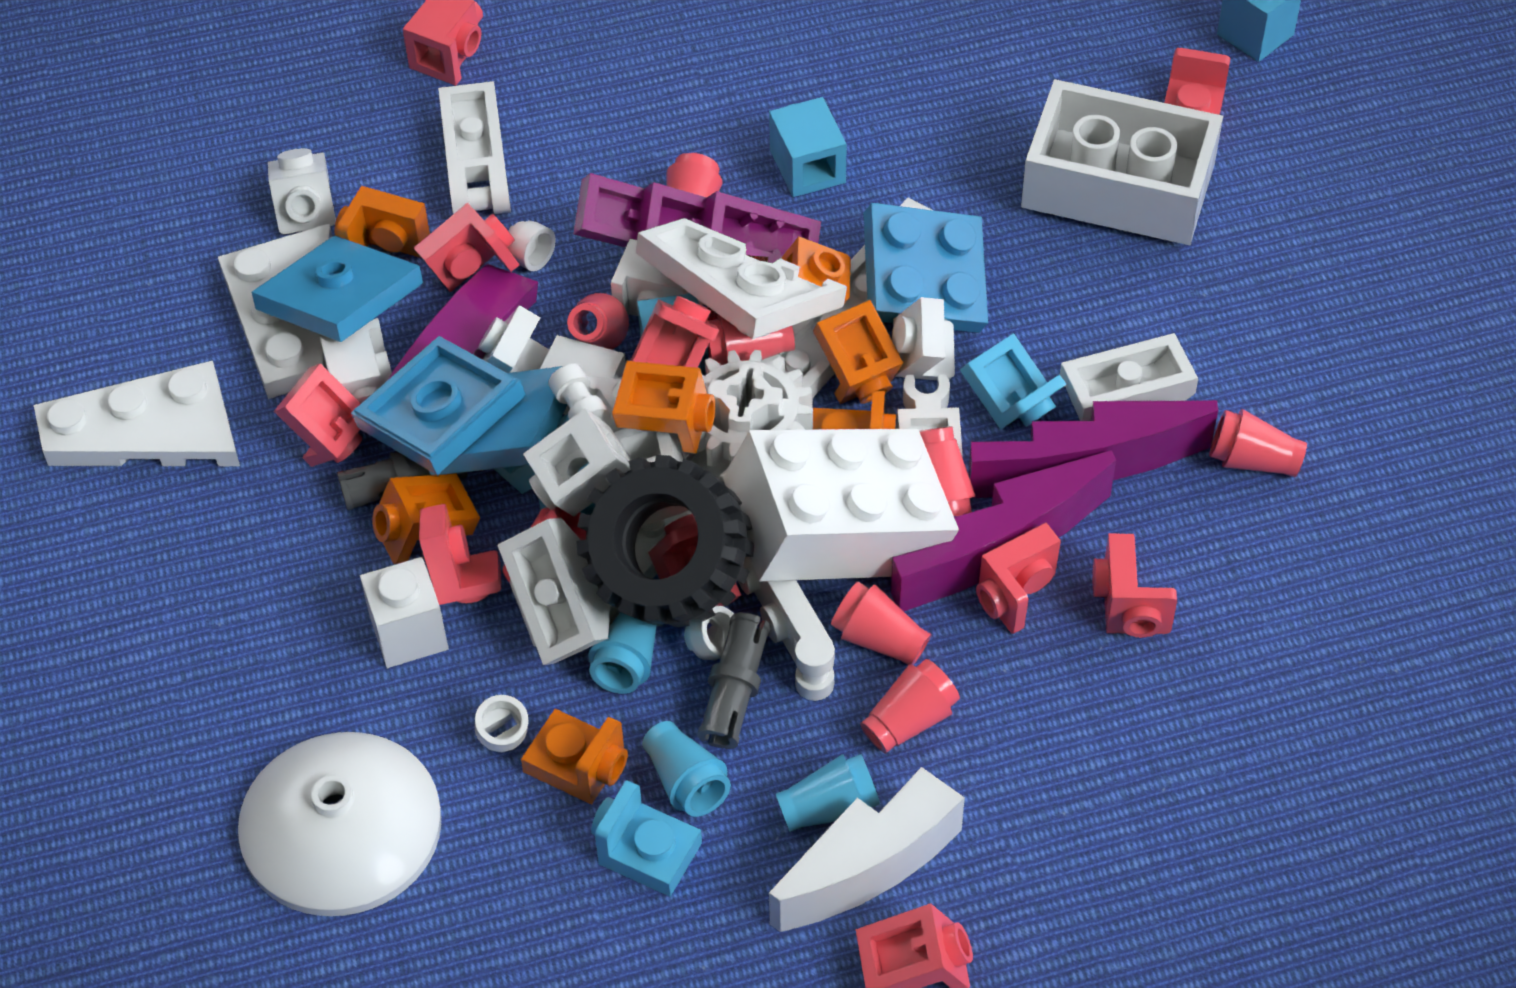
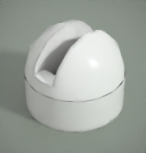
[507,221,556,271]
[684,606,734,660]
[475,695,528,753]

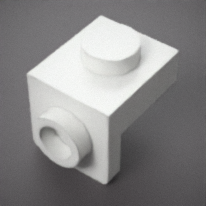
[268,148,336,234]
[892,297,955,381]
[478,305,550,373]

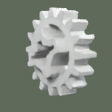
[693,350,813,467]

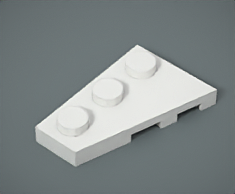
[636,218,847,339]
[218,223,332,399]
[34,361,240,466]

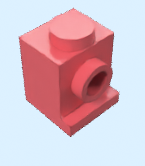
[403,0,483,86]

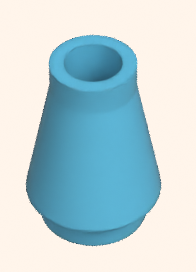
[588,612,656,694]
[642,721,731,817]
[776,754,880,832]

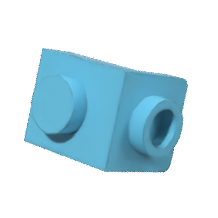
[960,333,1067,430]

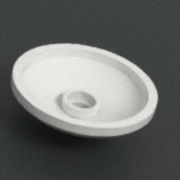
[238,732,441,916]

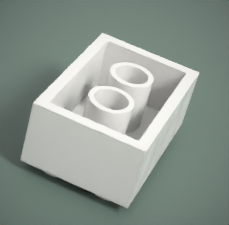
[1021,79,1223,245]
[723,429,959,581]

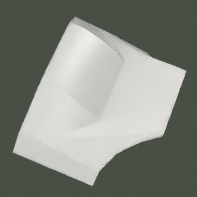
[1060,333,1198,421]
[498,518,610,665]

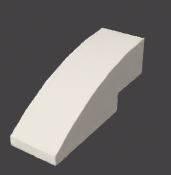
[769,767,965,932]

